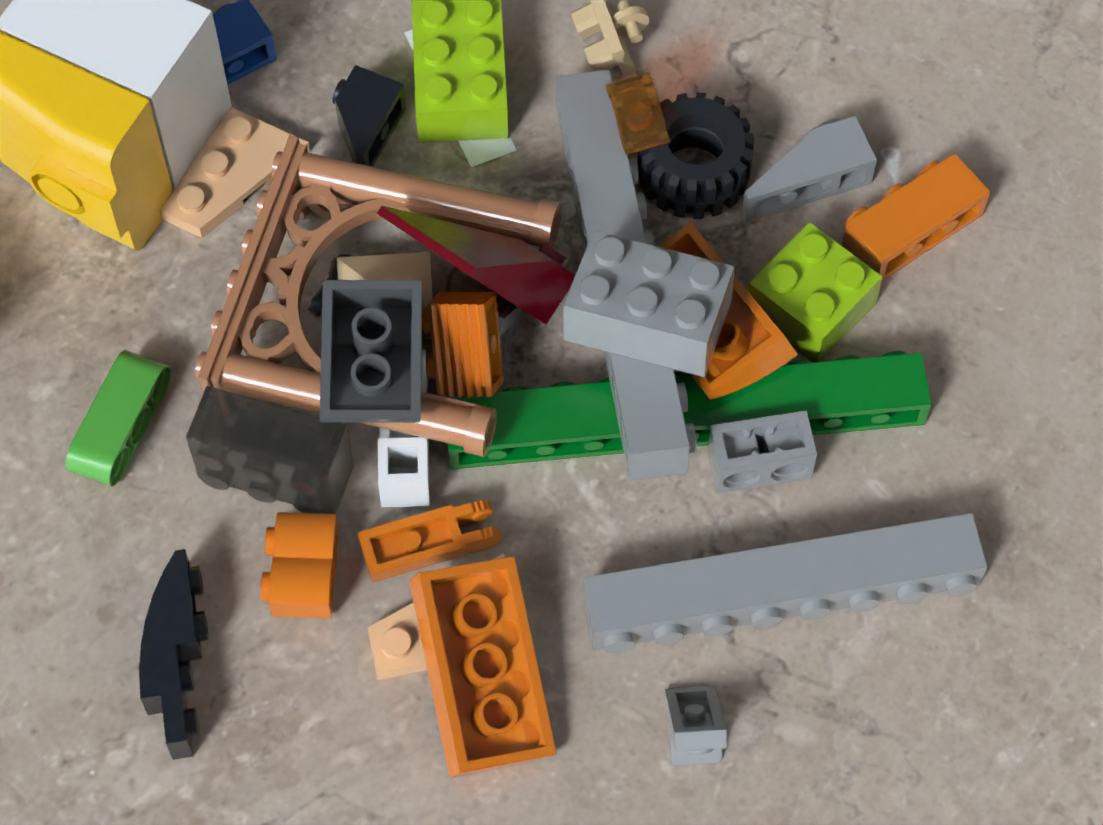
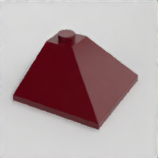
[376,205,575,325]

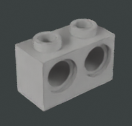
[707,411,817,493]

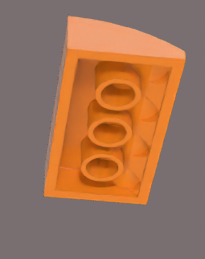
[658,222,798,400]
[409,557,557,778]

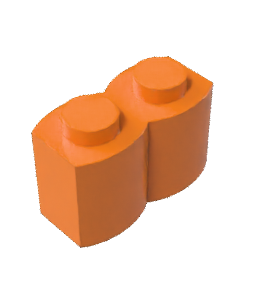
[261,512,339,619]

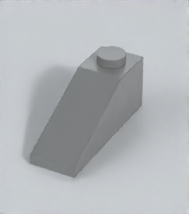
[741,115,877,223]

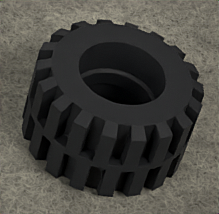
[637,92,754,219]

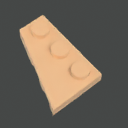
[160,107,310,238]

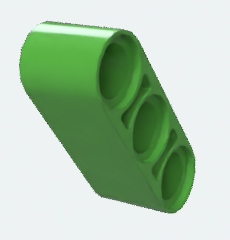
[65,350,171,487]

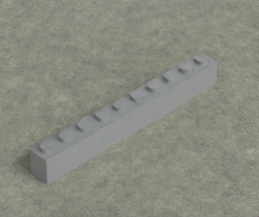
[555,70,697,481]

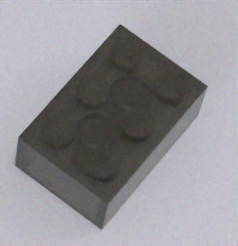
[186,386,354,514]

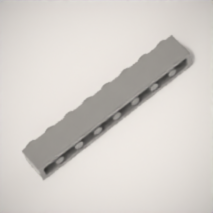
[582,513,987,653]

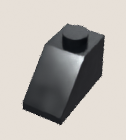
[333,65,406,166]

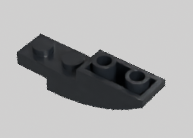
[139,549,209,760]

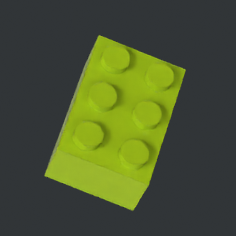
[411,0,508,143]

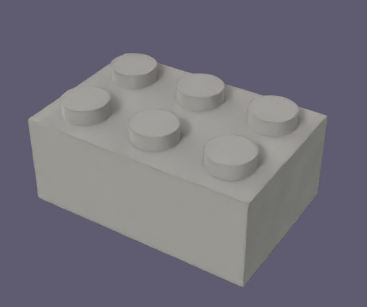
[563,230,735,377]

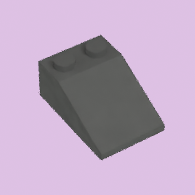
[319,280,423,423]

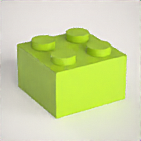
[748,222,883,363]

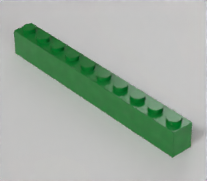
[447,351,931,470]

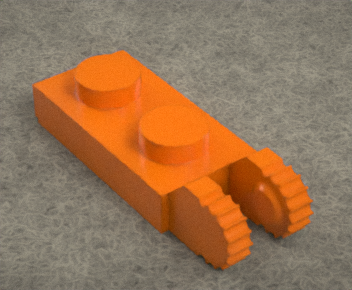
[357,500,503,583]

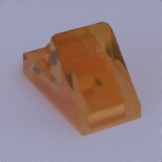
[605,67,670,155]

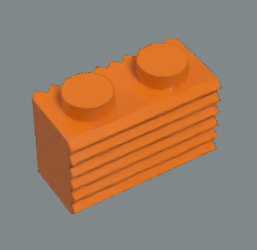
[422,292,504,398]

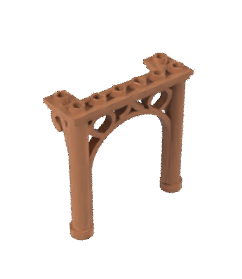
[195,135,562,457]

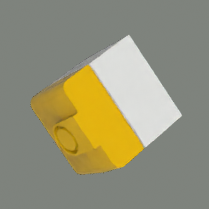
[0,0,232,251]

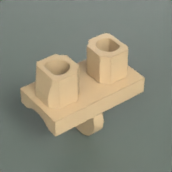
[570,0,649,75]

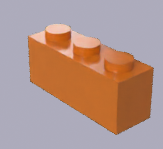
[842,153,990,281]

